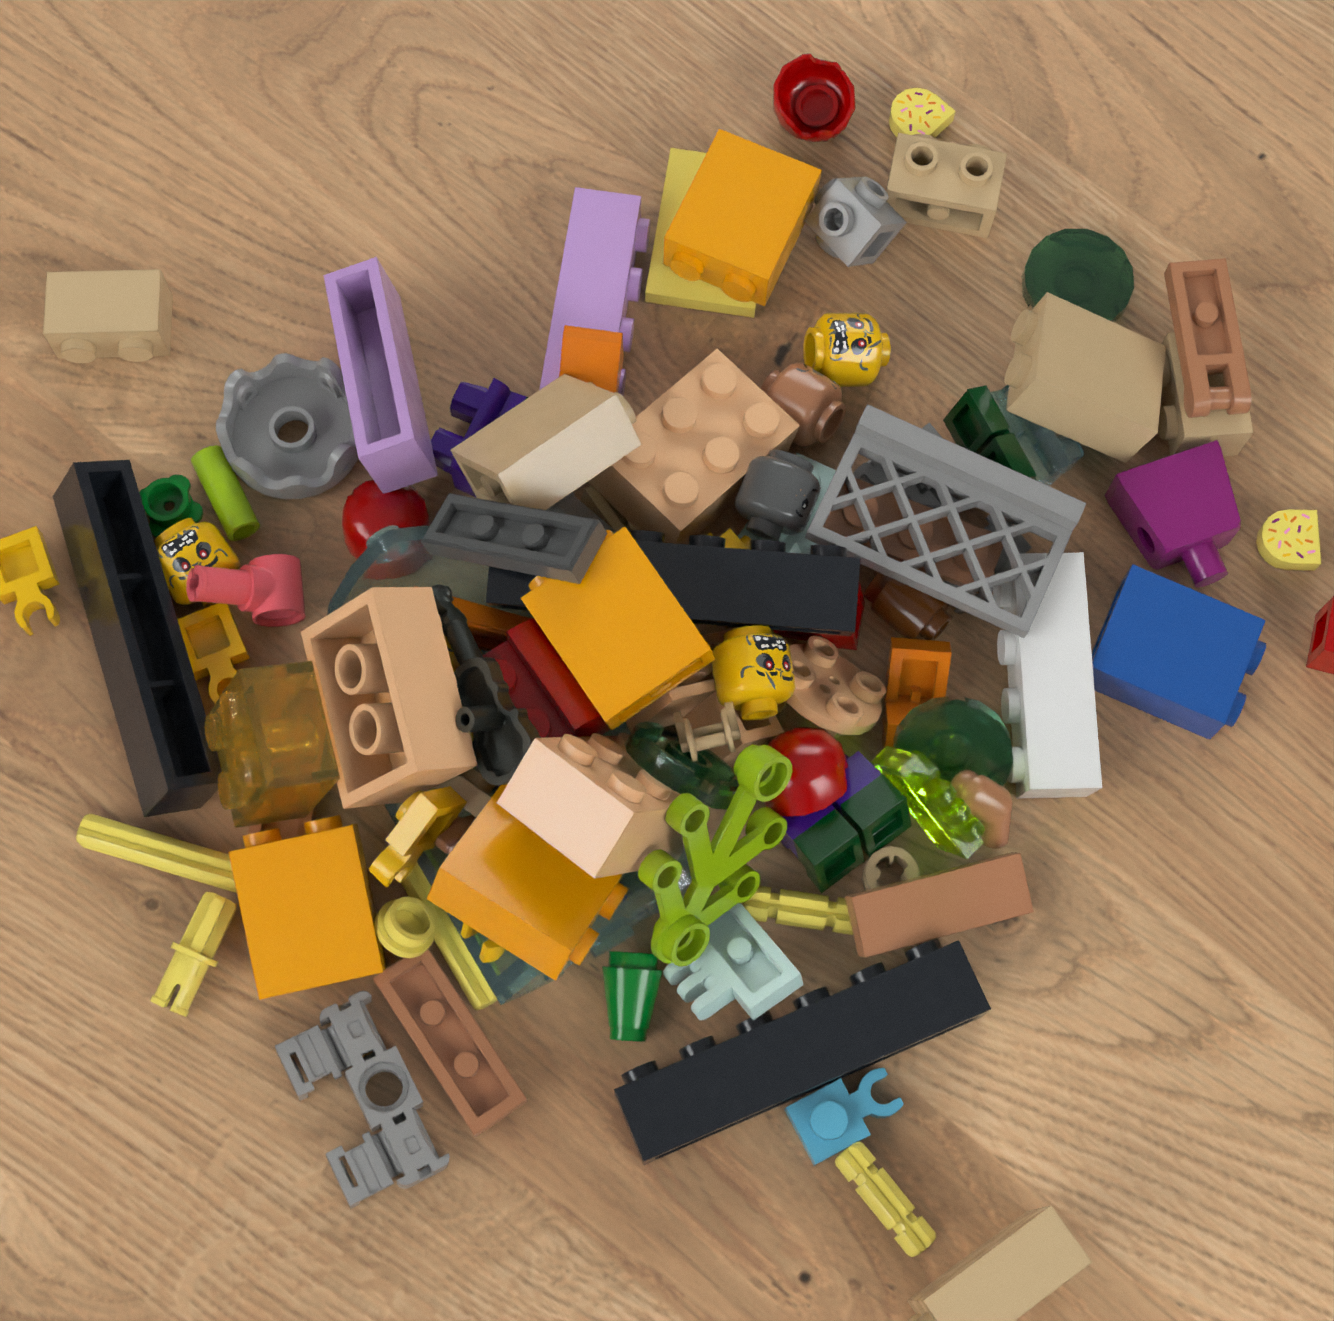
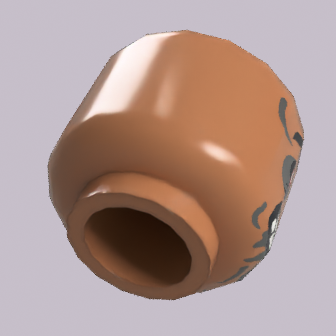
[760,362,846,448]

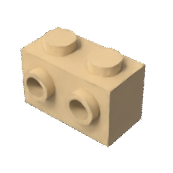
[886,133,1007,238]

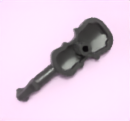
[432,584,541,785]

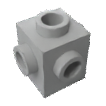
[804,177,907,267]

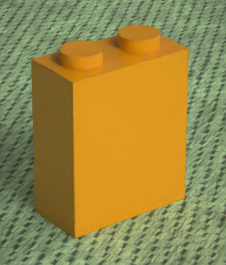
[663,129,822,306]
[521,527,715,730]
[427,784,629,981]
[228,815,387,1000]

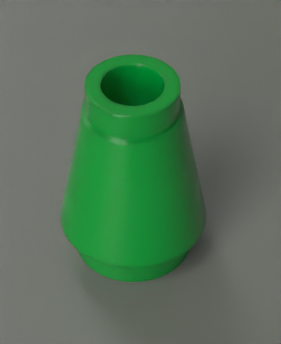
[602,951,663,1042]

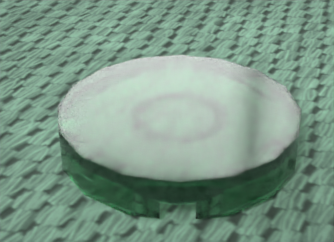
[1021,229,1134,322]
[891,696,1013,812]
[624,721,739,810]

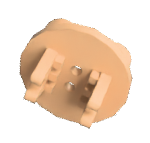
[777,636,886,739]

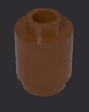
[863,572,953,640]

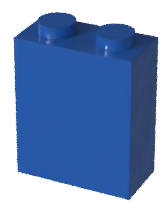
[1092,564,1266,740]

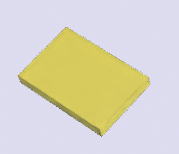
[645,148,757,318]

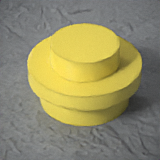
[374,897,436,958]

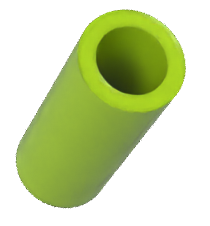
[191,445,260,541]

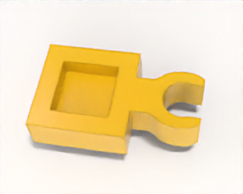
[0,526,60,636]
[177,603,252,712]
[369,786,467,887]

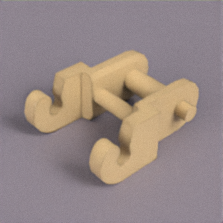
[673,701,741,762]

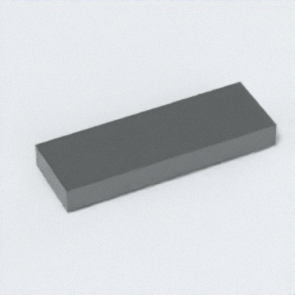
[421,493,607,584]

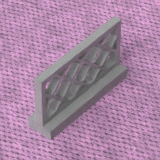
[805,404,1087,638]

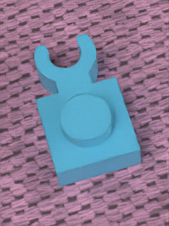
[784,1068,904,1166]

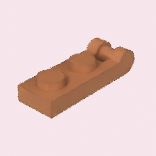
[1164,258,1251,418]

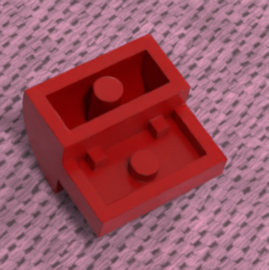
[482,618,611,738]

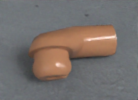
[950,770,1013,849]

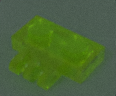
[870,746,985,859]

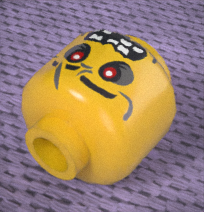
[803,313,891,387]
[154,518,240,608]
[711,625,796,720]

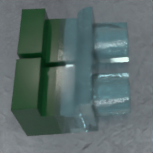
[943,385,1084,486]

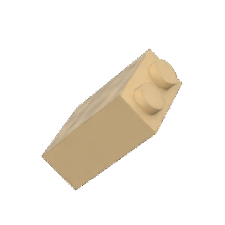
[1004,292,1166,463]
[451,374,641,510]
[907,1205,1092,1321]

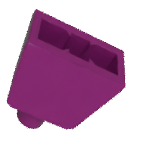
[1104,440,1241,588]

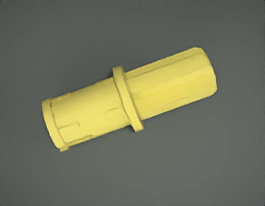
[150,892,236,1017]

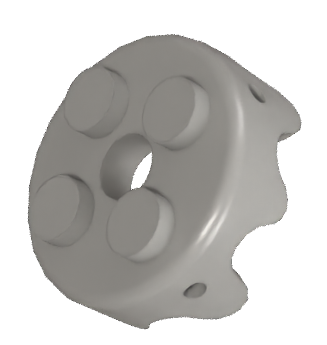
[216,353,359,499]

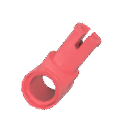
[186,554,306,627]

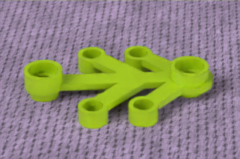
[638,745,792,967]

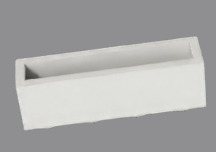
[993,552,1102,799]

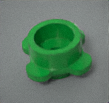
[139,474,203,538]

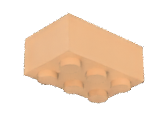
[588,349,800,545]
[301,587,477,809]
[497,733,712,879]

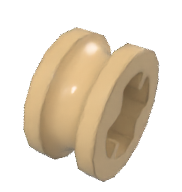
[862,846,920,890]

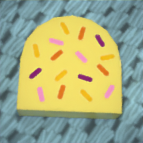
[889,88,956,138]
[1256,509,1321,571]

